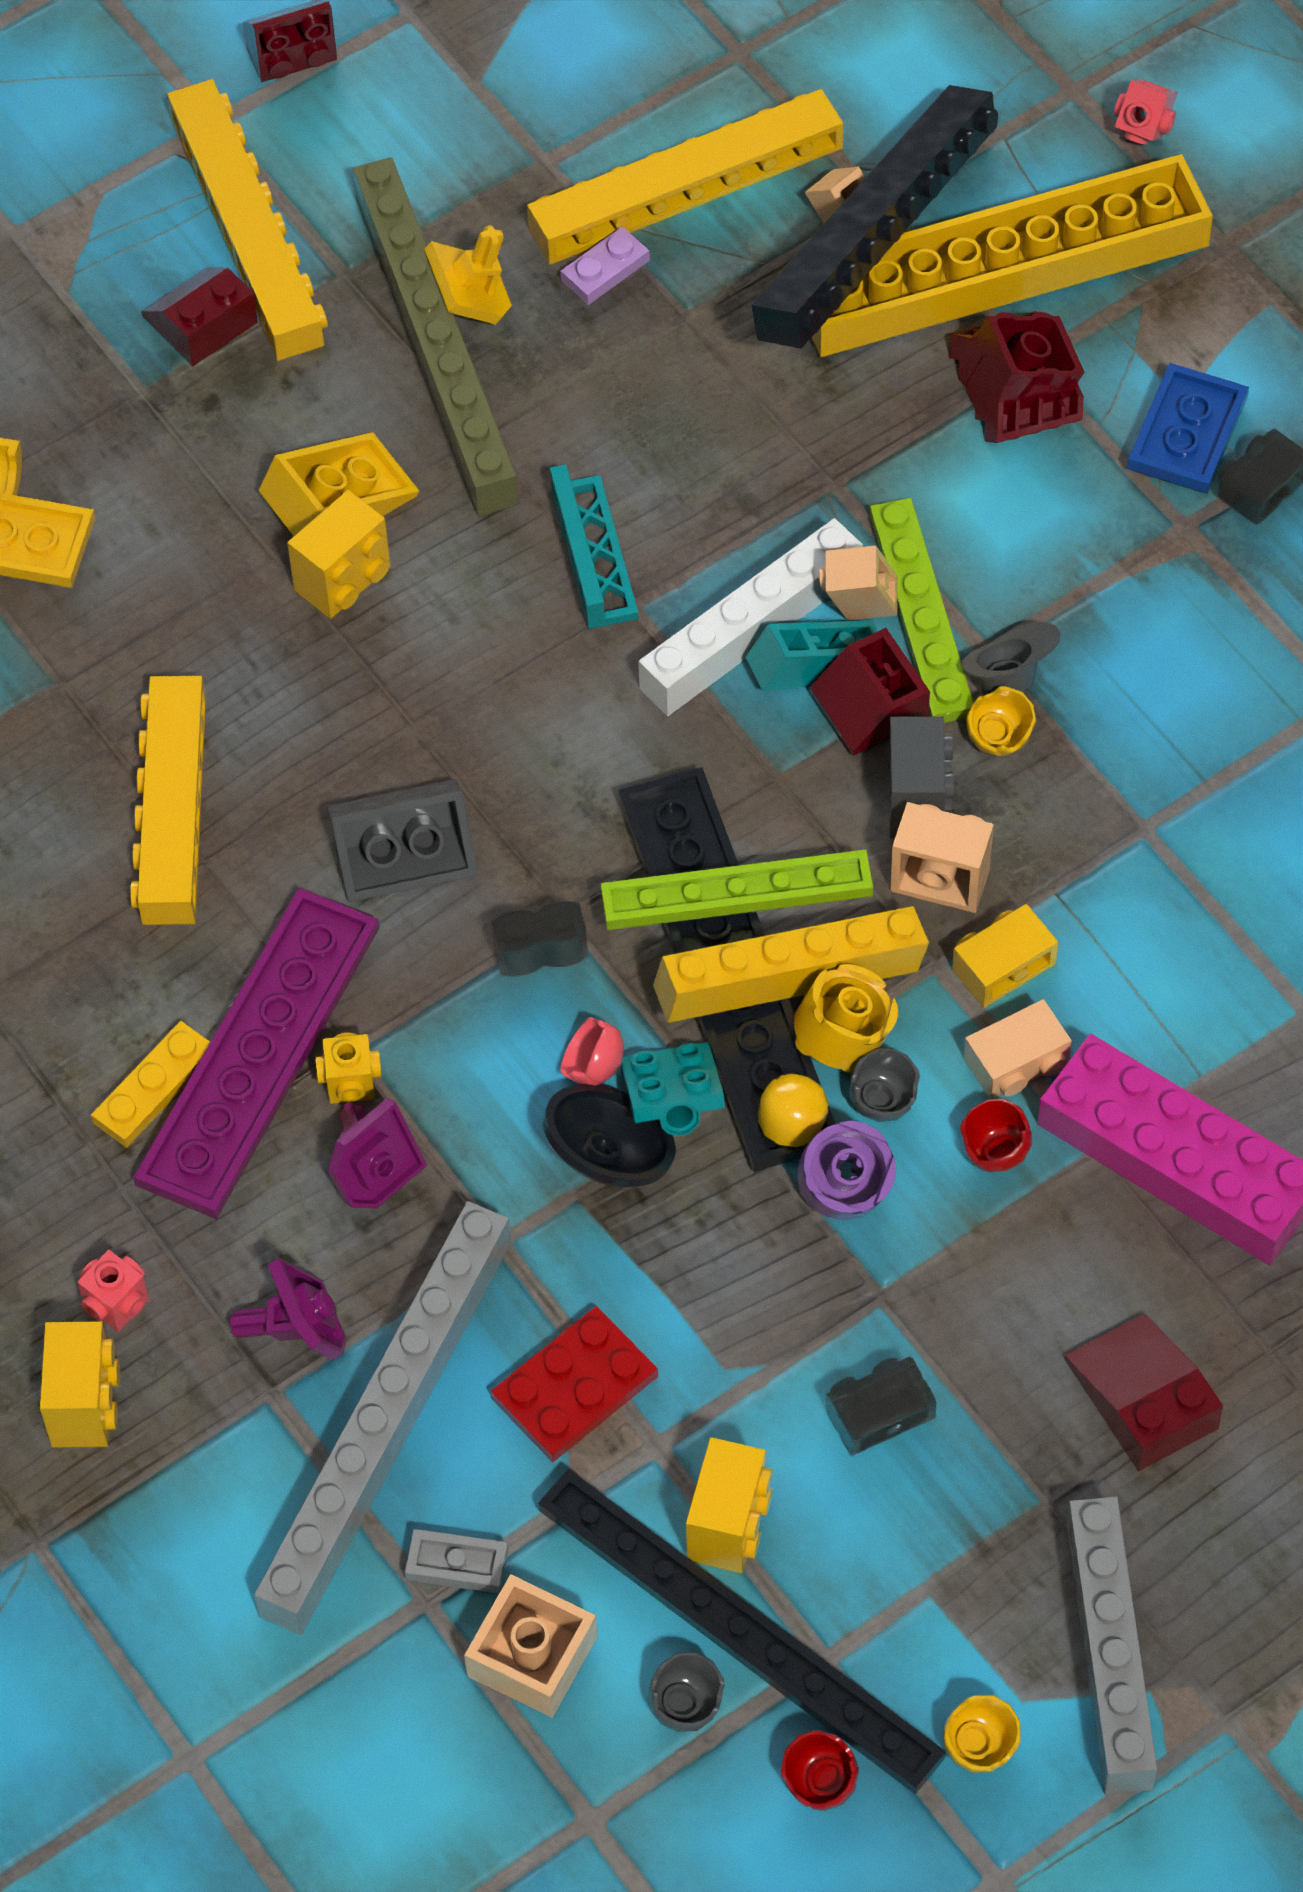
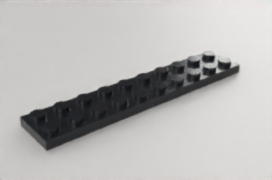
[618,767,835,1172]

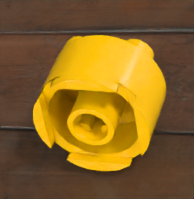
[794,964,898,1073]

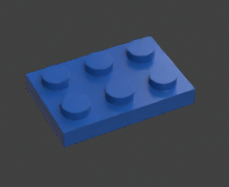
[1127,362,1249,494]

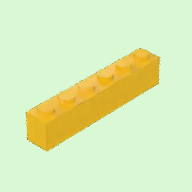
[131,676,206,925]
[653,906,929,1023]

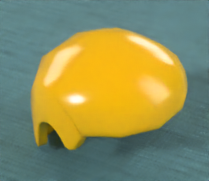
[966,686,1036,757]
[758,1073,829,1147]
[943,1695,1021,1773]

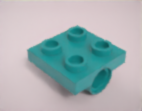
[621,1042,725,1136]

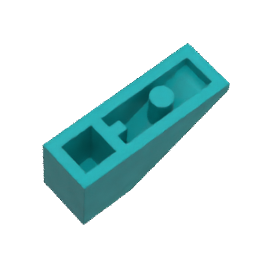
[746,620,878,691]

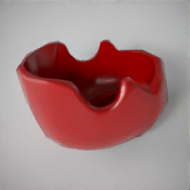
[960,1099,1032,1173]
[781,1730,859,1811]

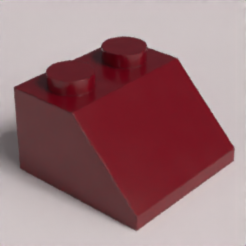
[141,267,258,367]

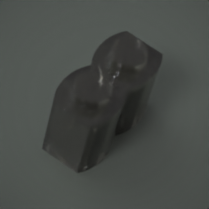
[1217,428,1303,524]
[492,901,588,977]

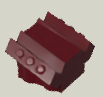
[949,311,1085,443]

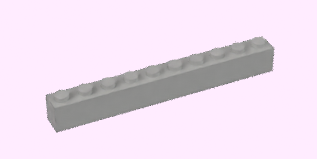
[254,1201,511,1636]

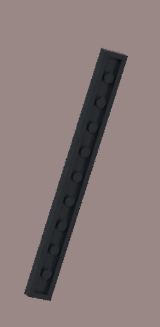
[538,1469,946,1795]

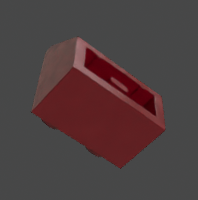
[243,0,337,83]
[810,628,930,756]

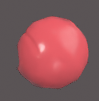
[560,1017,624,1086]

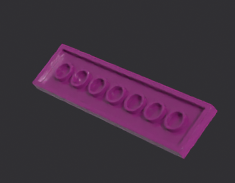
[133,888,380,1219]

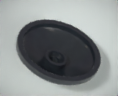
[543,1084,676,1187]

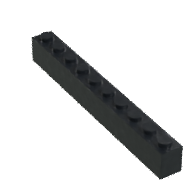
[751,85,998,349]

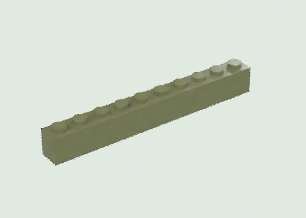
[353,157,518,516]

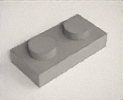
[405,1529,508,1594]

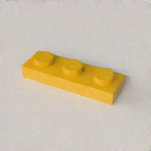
[91,1021,210,1148]

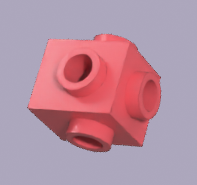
[1114,78,1178,145]
[77,1250,149,1332]

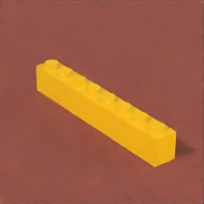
[167,79,328,361]
[527,89,843,265]

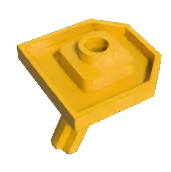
[424,225,512,325]

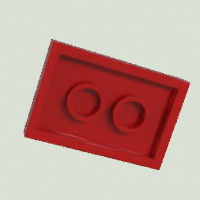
[490,1306,659,1463]

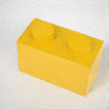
[952,904,1059,1008]

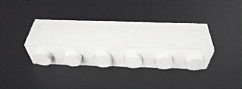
[638,518,863,716]

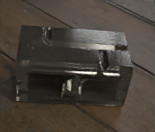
[826,1356,937,1457]

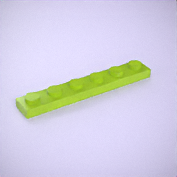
[870,498,973,723]
[601,849,873,930]

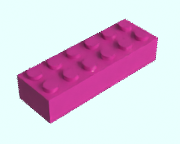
[1037,1033,1303,1266]

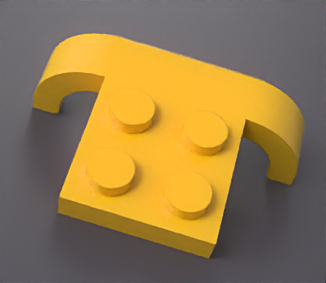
[0,438,95,588]

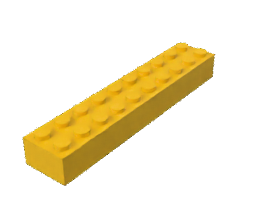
[812,154,1213,357]

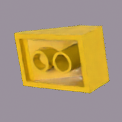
[258,432,419,536]

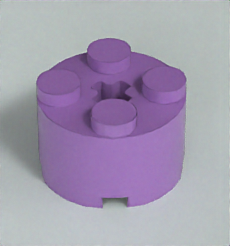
[797,1121,896,1220]

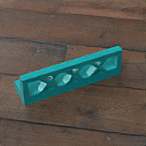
[550,464,639,630]

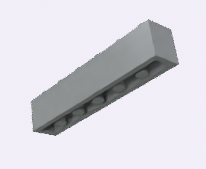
[1066,1497,1157,1795]

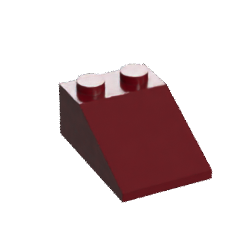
[1064,1313,1223,1472]

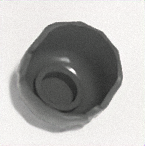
[849,1048,920,1122]
[648,1652,725,1732]

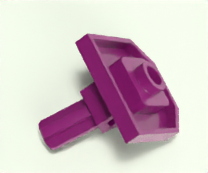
[328,1098,427,1209]
[229,1258,347,1360]

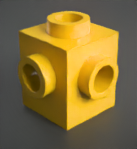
[316,1033,382,1104]

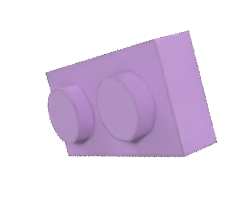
[560,226,650,305]

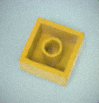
[287,490,391,619]
[40,1321,120,1448]
[686,1437,773,1574]

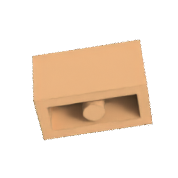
[819,546,898,620]
[964,999,1072,1099]

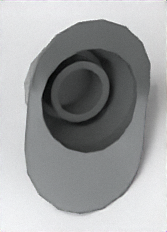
[962,622,1060,695]

